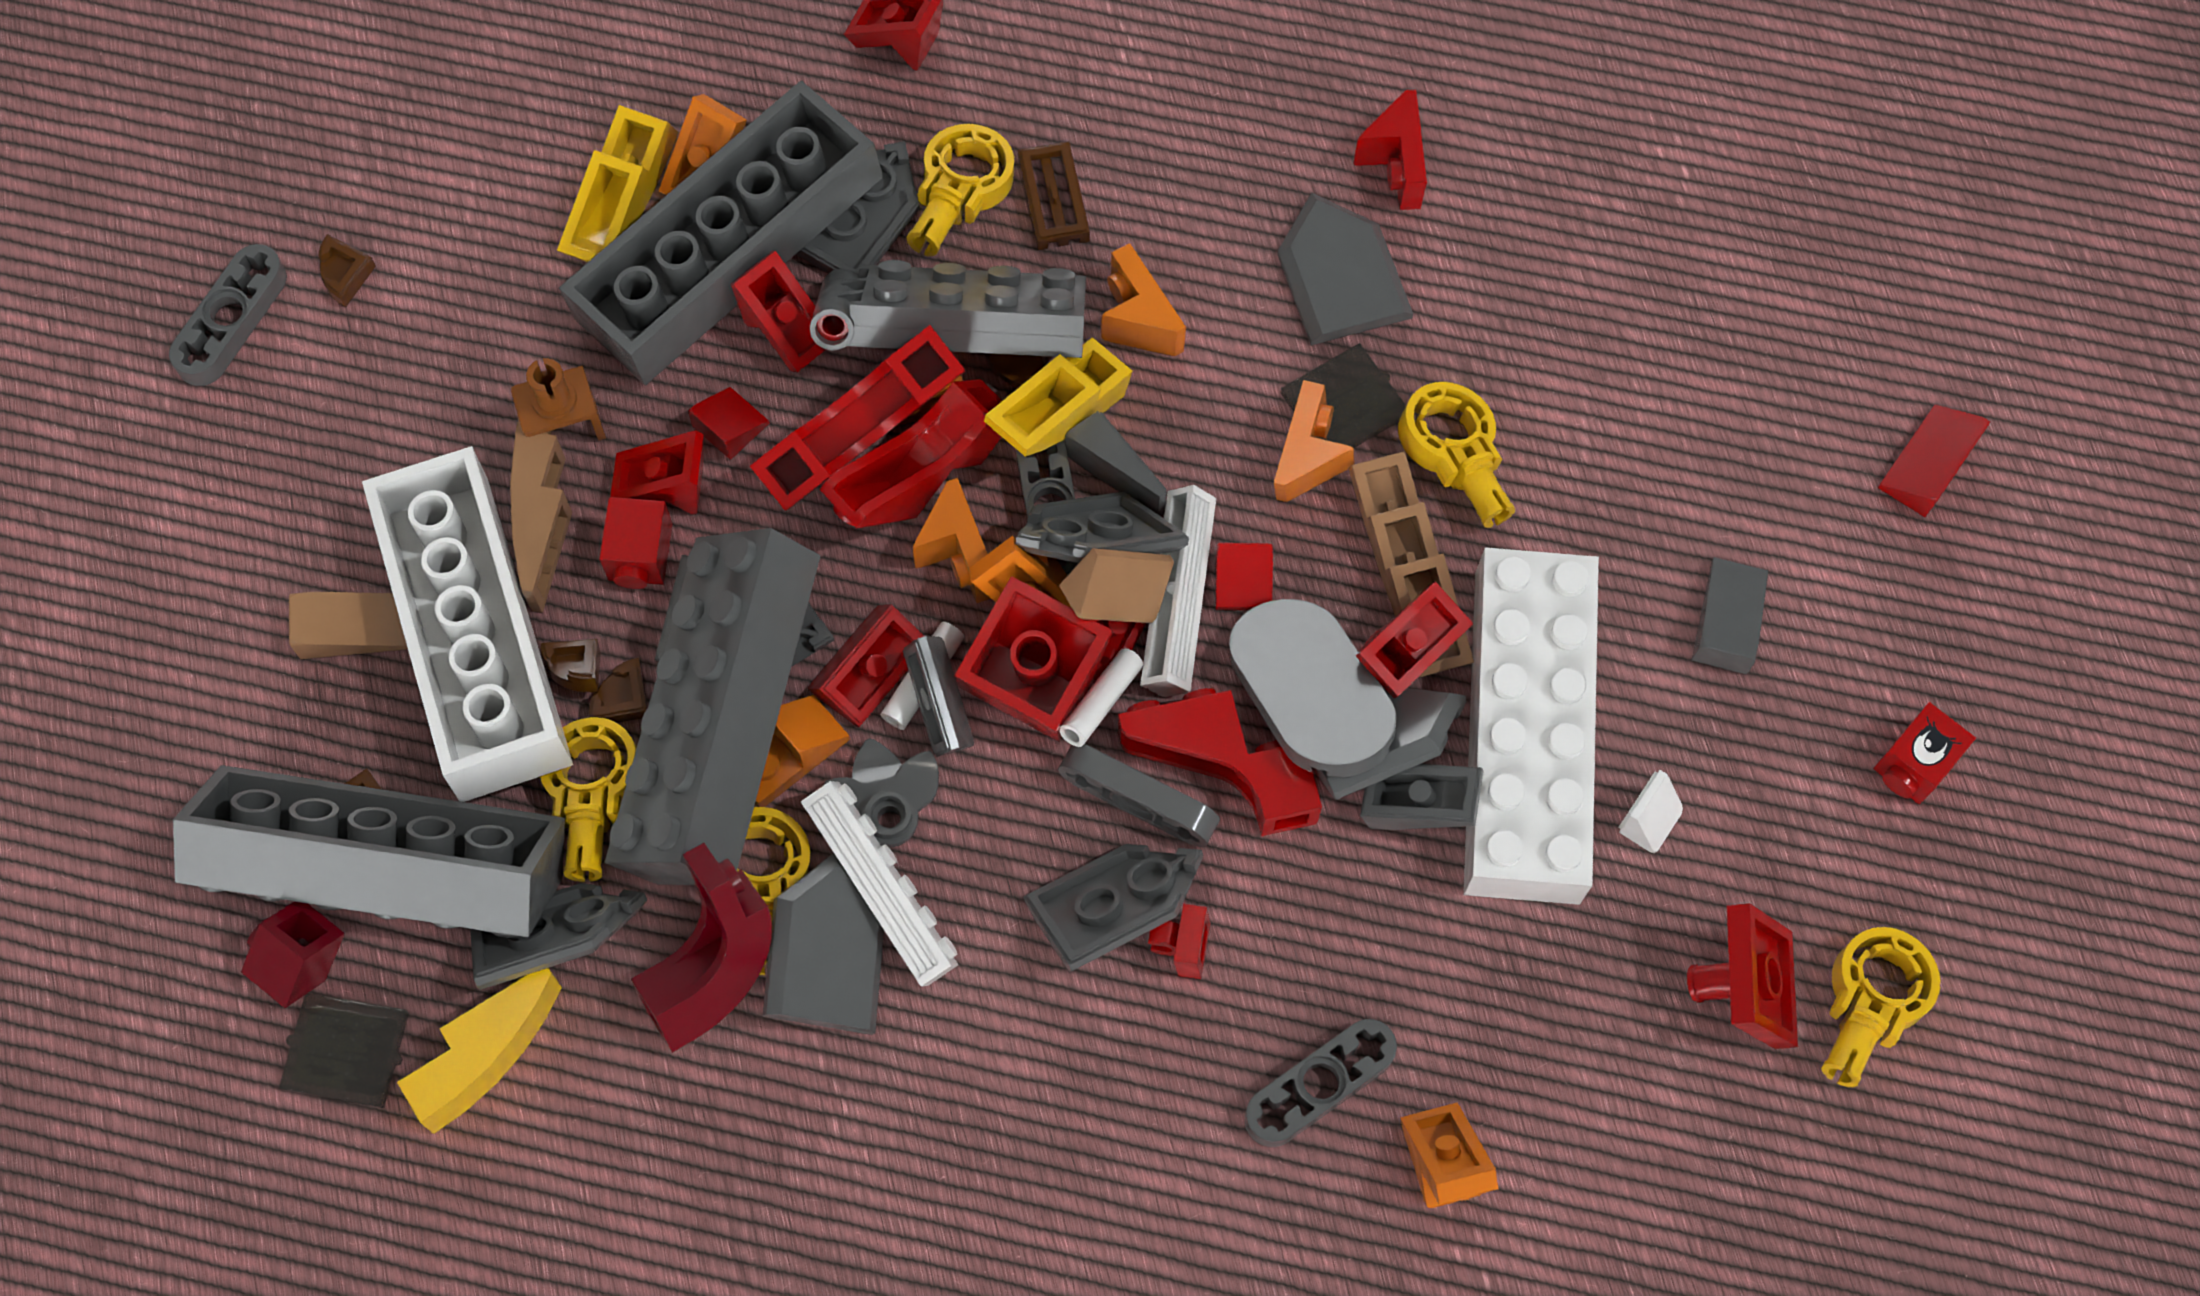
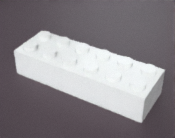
[362,446,573,802]
[1464,548,1599,905]

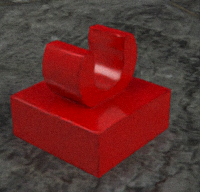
[1148,904,1211,979]

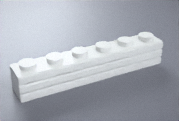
[1140,485,1216,697]
[801,781,958,987]

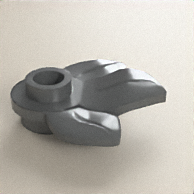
[824,738,939,847]

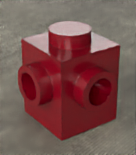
[241,901,345,1008]

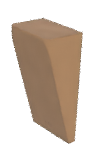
[289,592,408,659]

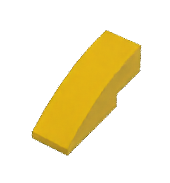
[557,105,679,262]
[984,337,1133,457]
[397,968,562,1134]

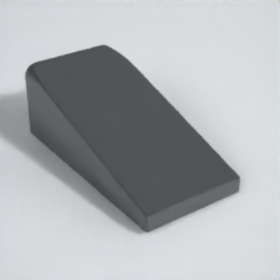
[1065,411,1167,516]
[1691,557,1768,675]
[1360,764,1484,830]

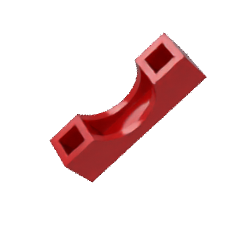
[750,325,965,511]

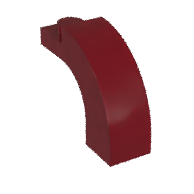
[631,843,772,1053]

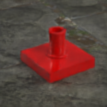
[1687,903,1798,1049]

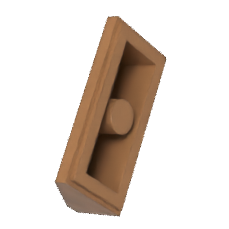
[1059,548,1174,623]

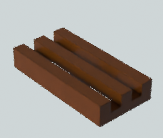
[1018,141,1090,250]

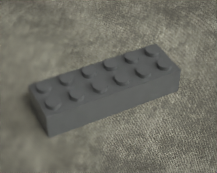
[559,80,883,386]
[604,528,821,885]
[173,765,565,938]

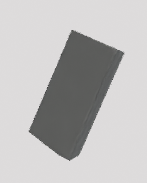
[903,636,974,757]

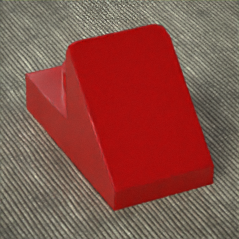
[844,0,944,71]
[1353,89,1427,210]
[731,251,826,372]
[610,430,704,515]
[1356,581,1474,699]

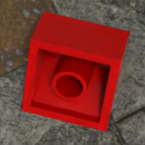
[954,576,1113,742]

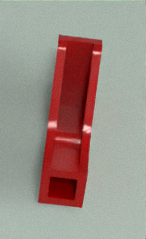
[819,379,1002,529]
[1118,688,1322,836]

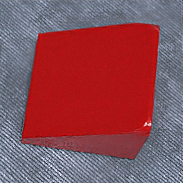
[688,387,770,460]
[1215,543,1273,610]

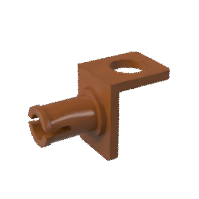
[511,358,606,441]

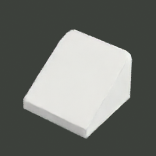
[1618,770,1683,853]

